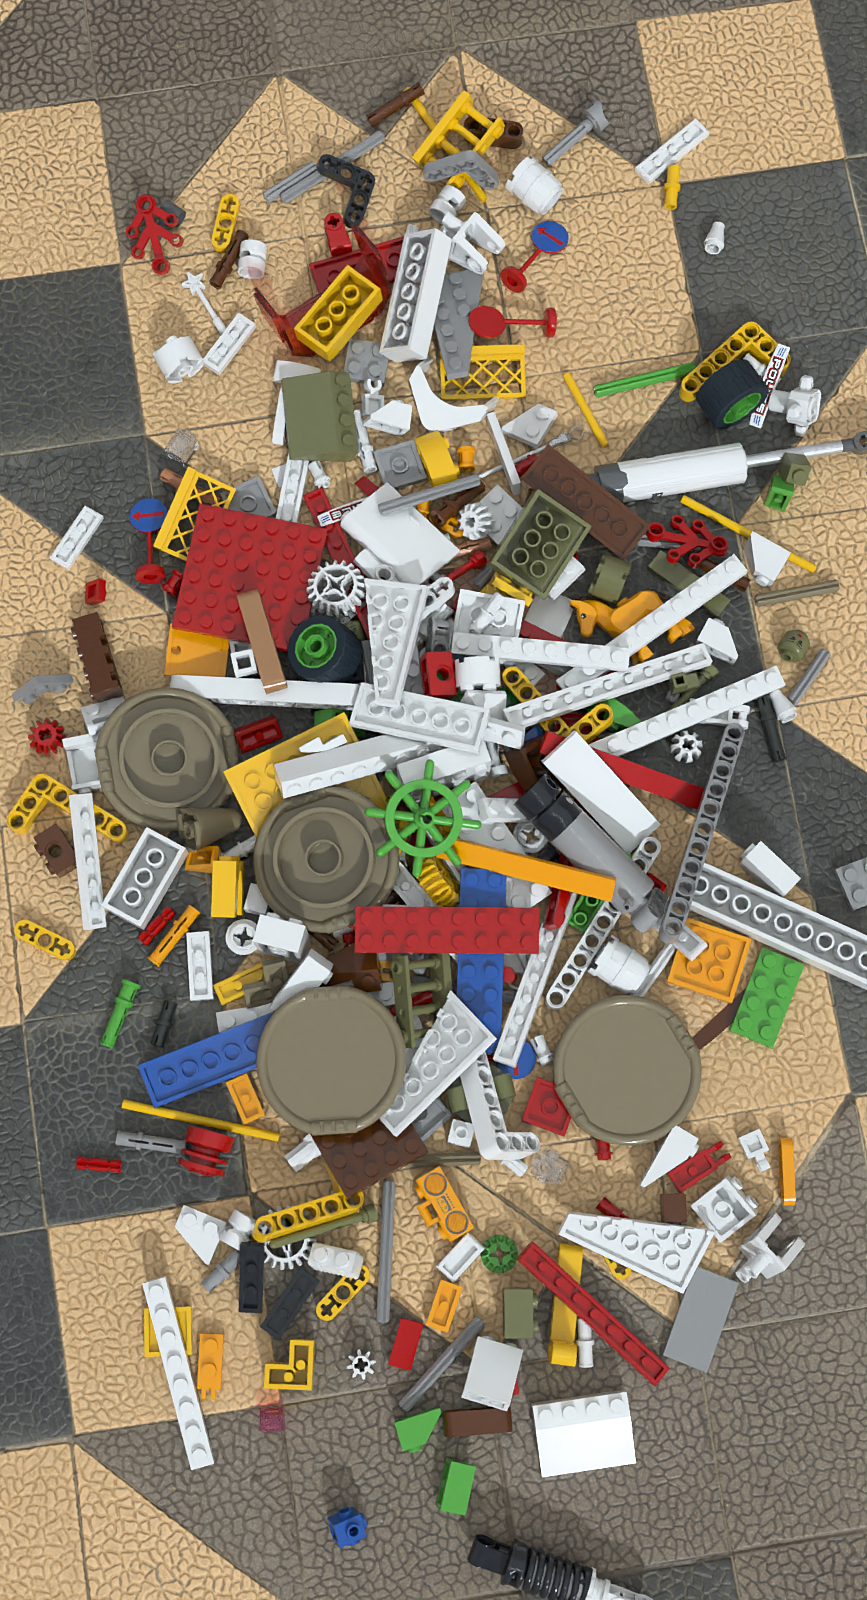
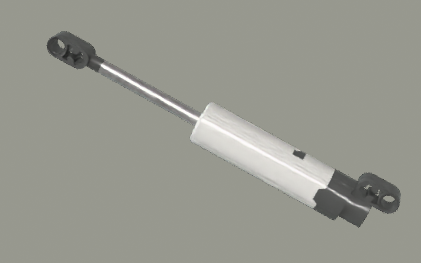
[587,431,867,503]

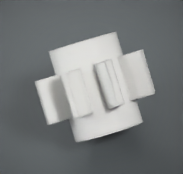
[347,1349,376,1380]

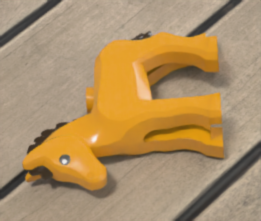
[569,589,695,666]

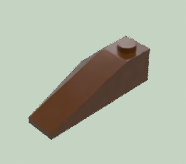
[504,731,563,796]
[290,943,383,993]

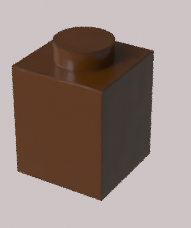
[660,1193,687,1225]

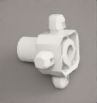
[769,375,821,437]

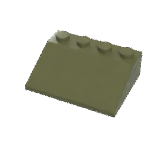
[281,371,359,462]
[486,489,592,600]

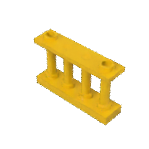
[412,90,505,189]

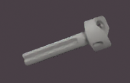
[542,100,612,167]

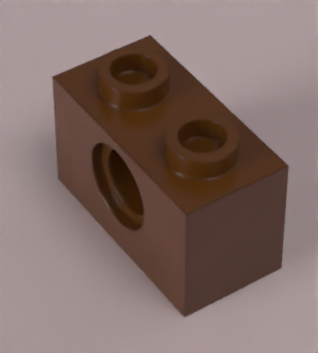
[33,823,77,878]

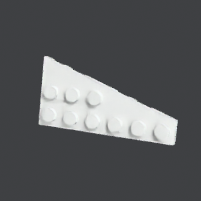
[364,578,429,708]
[379,990,497,1137]
[558,1211,715,1294]

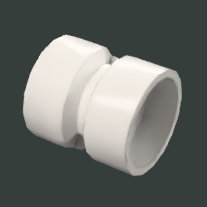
[428,185,466,225]
[237,239,267,279]
[219,1209,257,1251]

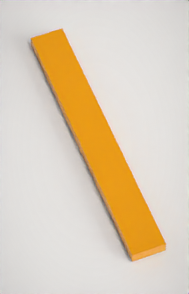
[436,834,617,902]

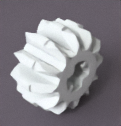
[457,503,495,540]

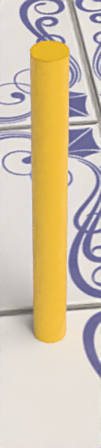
[562,372,609,448]

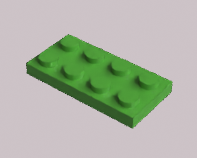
[729,947,805,1049]

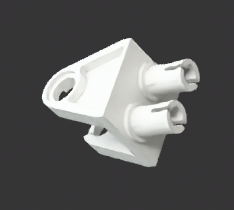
[440,211,505,275]
[736,1212,805,1283]

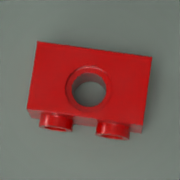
[419,652,458,701]

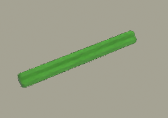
[594,362,696,397]

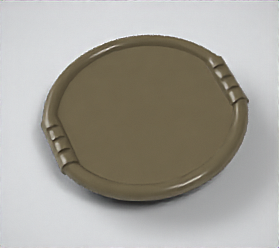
[94,687,240,831]
[253,786,399,934]
[256,985,407,1136]
[553,995,702,1146]

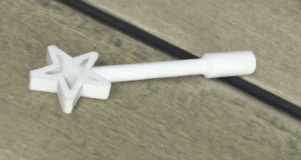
[182,272,226,335]

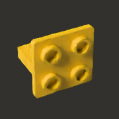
[483,572,533,608]

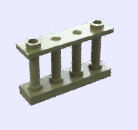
[391,953,453,1049]

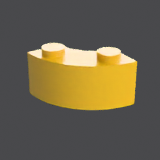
[414,430,461,487]

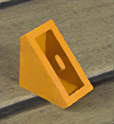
[185,846,222,873]

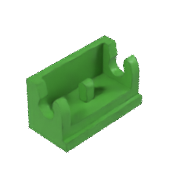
[435,1457,476,1516]

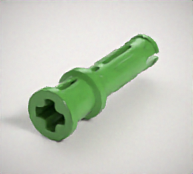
[99,978,141,1049]

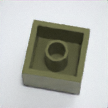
[502,1288,538,1339]

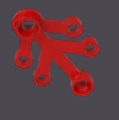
[126,194,184,276]
[646,515,729,568]

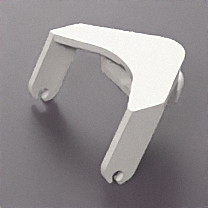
[409,357,499,433]

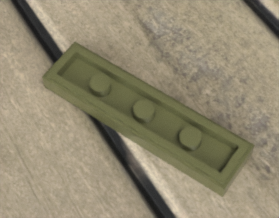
[647,550,731,619]

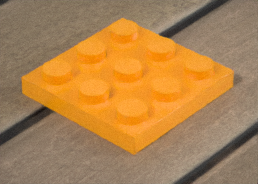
[666,917,752,1004]

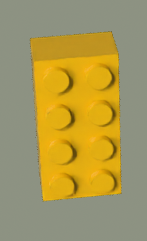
[294,265,383,363]

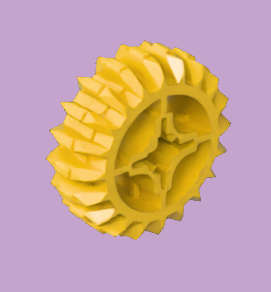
[413,856,460,907]

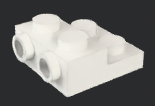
[691,1174,758,1243]

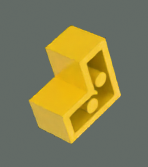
[264,1338,315,1390]

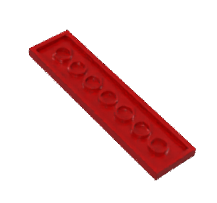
[355,906,539,954]

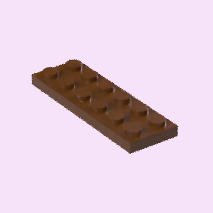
[521,444,651,560]

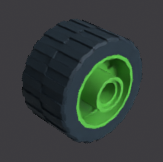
[696,359,769,429]
[287,615,362,683]

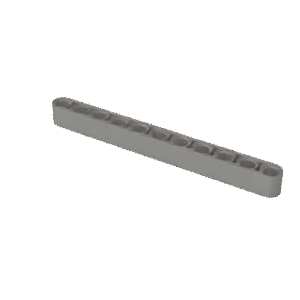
[658,723,745,944]

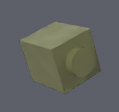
[778,452,812,486]

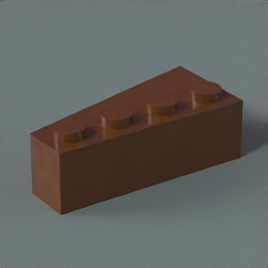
[71,612,125,703]

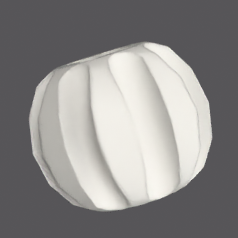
[670,730,703,763]

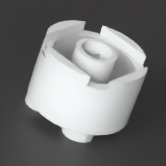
[153,335,204,384]
[455,656,501,694]

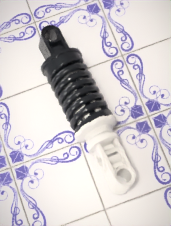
[467,1534,653,1600]

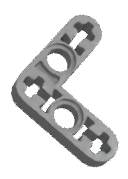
[423,150,499,190]

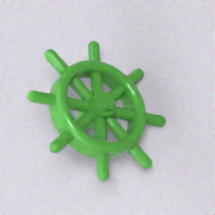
[364,759,482,877]

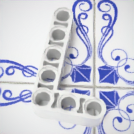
[460,1051,540,1160]

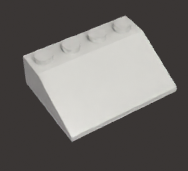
[531,1389,636,1477]

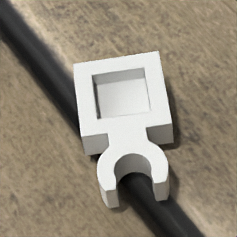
[361,379,384,417]

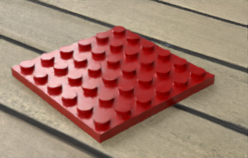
[172,503,328,652]

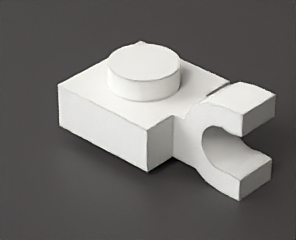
[738,1129,771,1173]

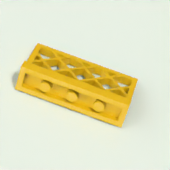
[439,344,526,401]
[153,467,236,561]

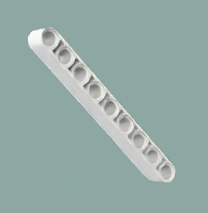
[170,675,360,710]
[545,837,661,1010]

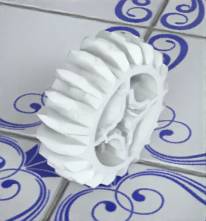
[307,559,366,618]
[255,1206,317,1270]

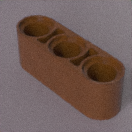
[464,116,523,149]
[443,1406,513,1437]

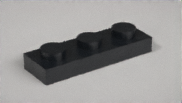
[239,1242,265,1313]
[260,1267,320,1341]

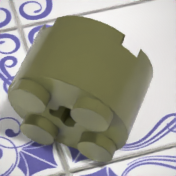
[588,554,632,604]

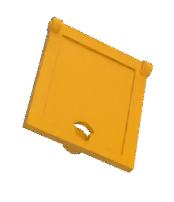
[164,623,229,677]

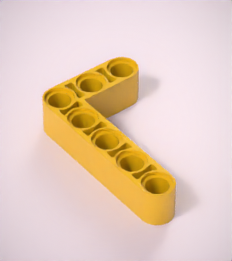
[679,322,791,402]
[502,666,614,744]
[6,774,129,843]
[252,1162,364,1243]
[548,1243,583,1367]

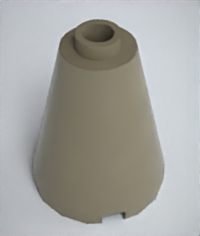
[177,807,242,852]

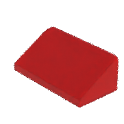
[234,714,283,754]
[388,1317,423,1371]

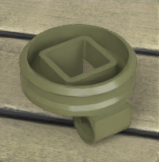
[446,1064,516,1124]

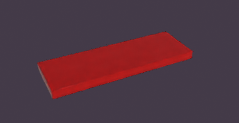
[309,229,428,298]

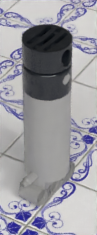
[513,773,668,933]

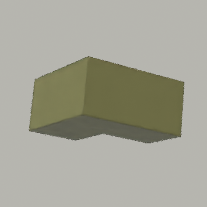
[668,672,700,695]

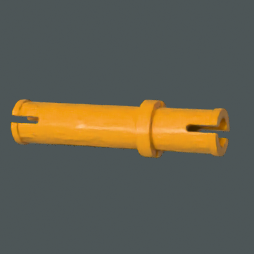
[148,905,200,967]

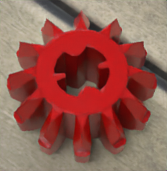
[28,718,67,756]

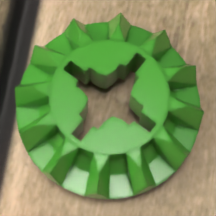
[481,1235,518,1273]

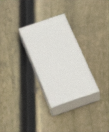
[436,1232,485,1283]

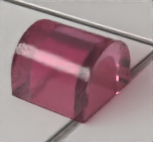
[260,1406,286,1433]

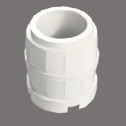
[505,155,564,215]
[587,934,651,995]

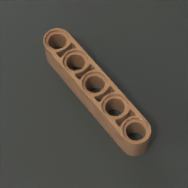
[237,588,288,695]

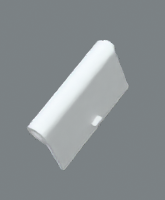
[340,482,460,585]

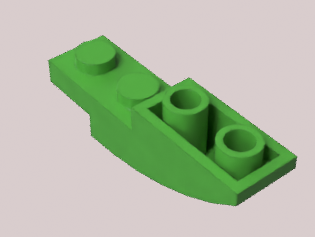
[583,698,641,732]
[568,849,633,934]

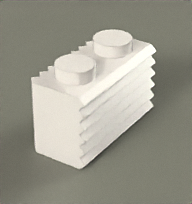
[308,1242,364,1279]

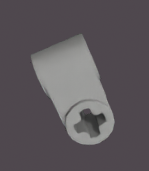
[425,617,454,652]

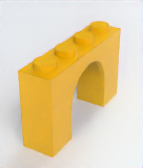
[211,856,245,918]

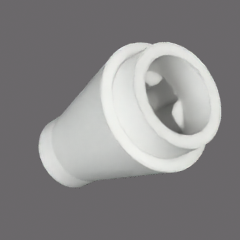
[704,222,725,254]
[769,689,797,723]

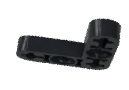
[316,154,375,229]

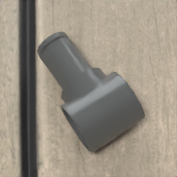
[157,200,186,240]

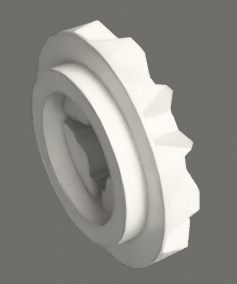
[513,823,548,854]
[226,919,257,955]

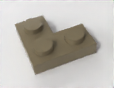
[242,956,288,1009]

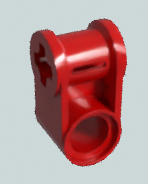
[324,213,353,257]

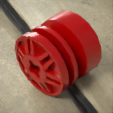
[177,1125,235,1177]

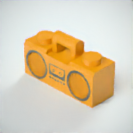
[414,1166,474,1242]

